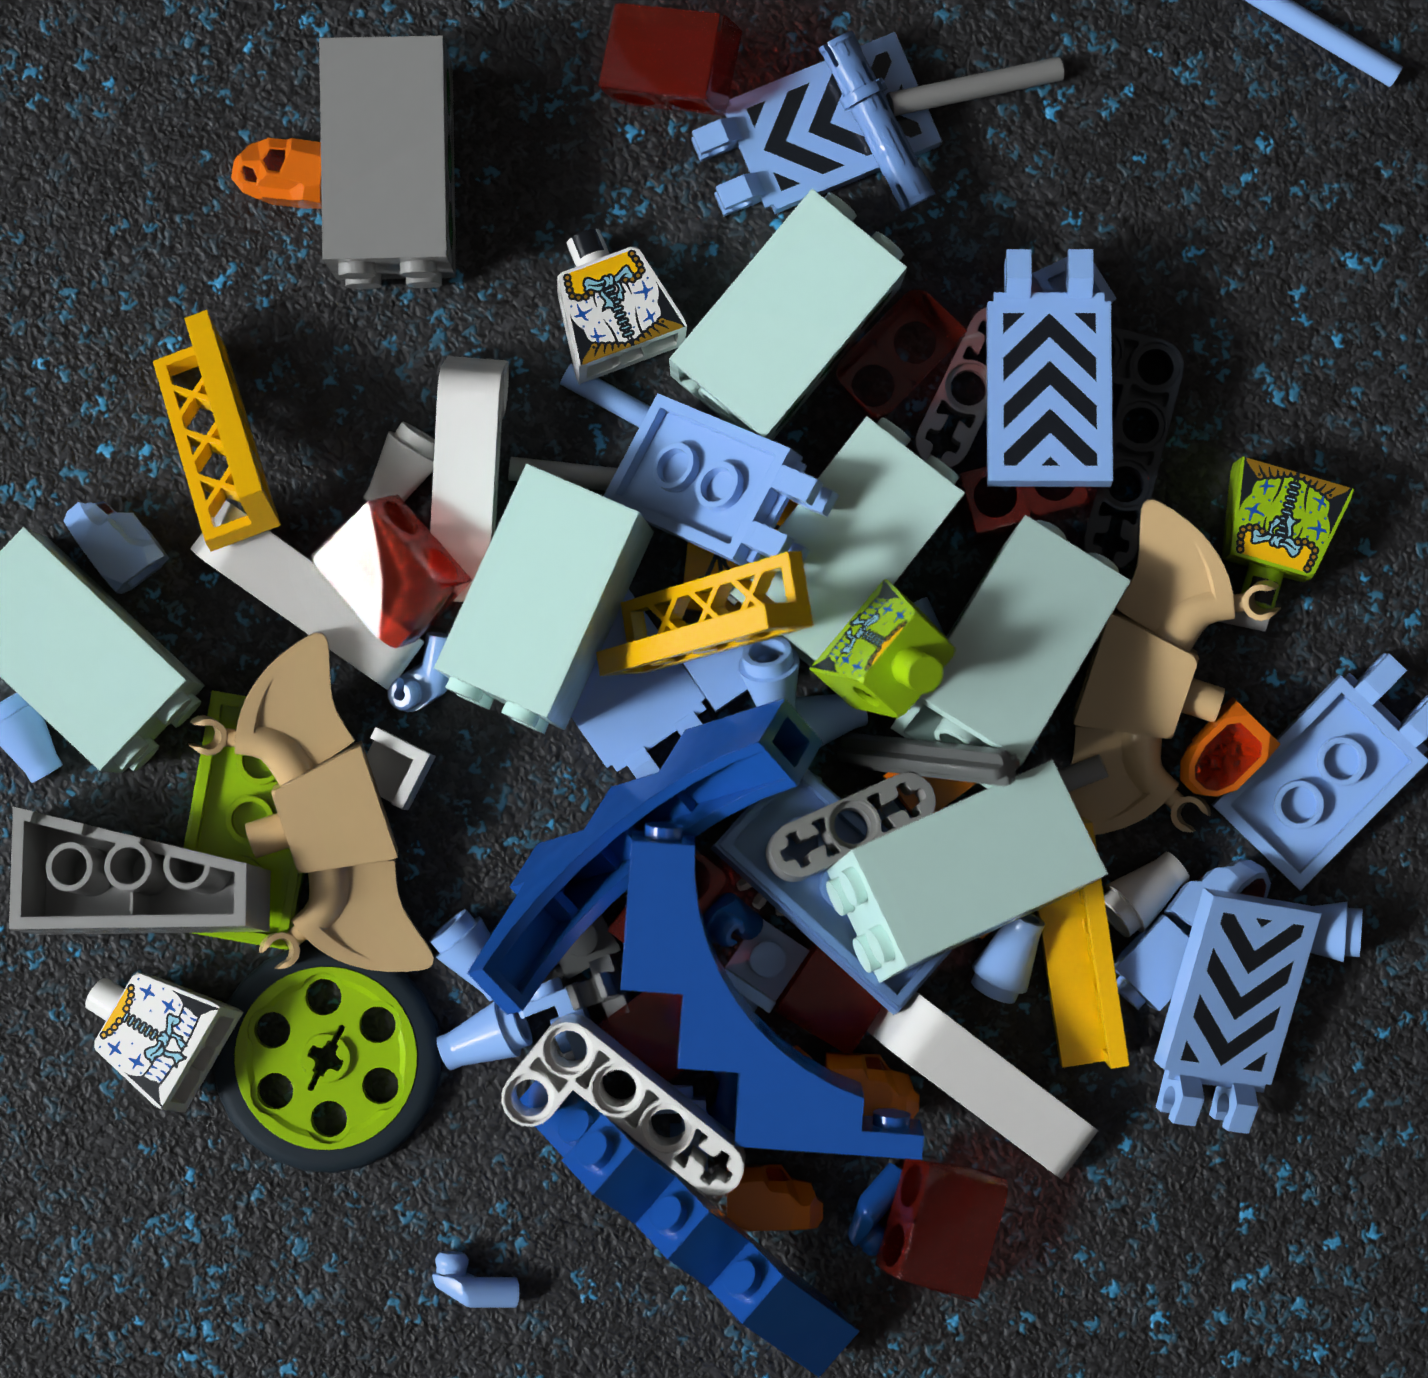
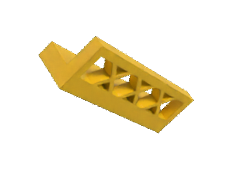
[153,310,281,552]
[596,551,814,676]
[1037,817,1129,1069]

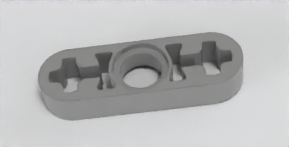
[914,307,987,469]
[765,773,936,882]

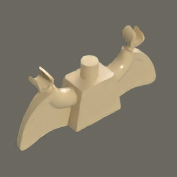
[1069,499,1281,835]
[188,632,434,972]

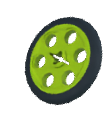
[213,944,442,1173]

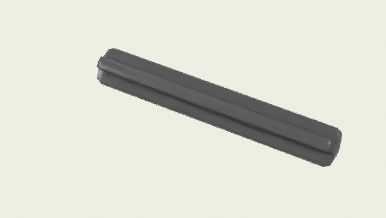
[836,732,1020,786]

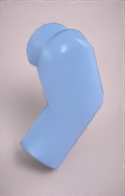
[387,632,449,712]
[432,1251,519,1308]

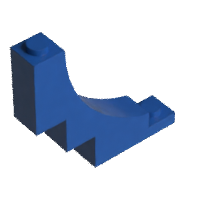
[620,822,924,1160]

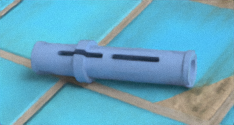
[819,30,936,212]

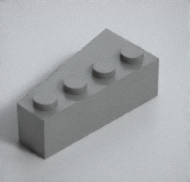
[9,807,271,935]

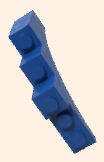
[467,698,823,1015]
[519,1081,859,1377]

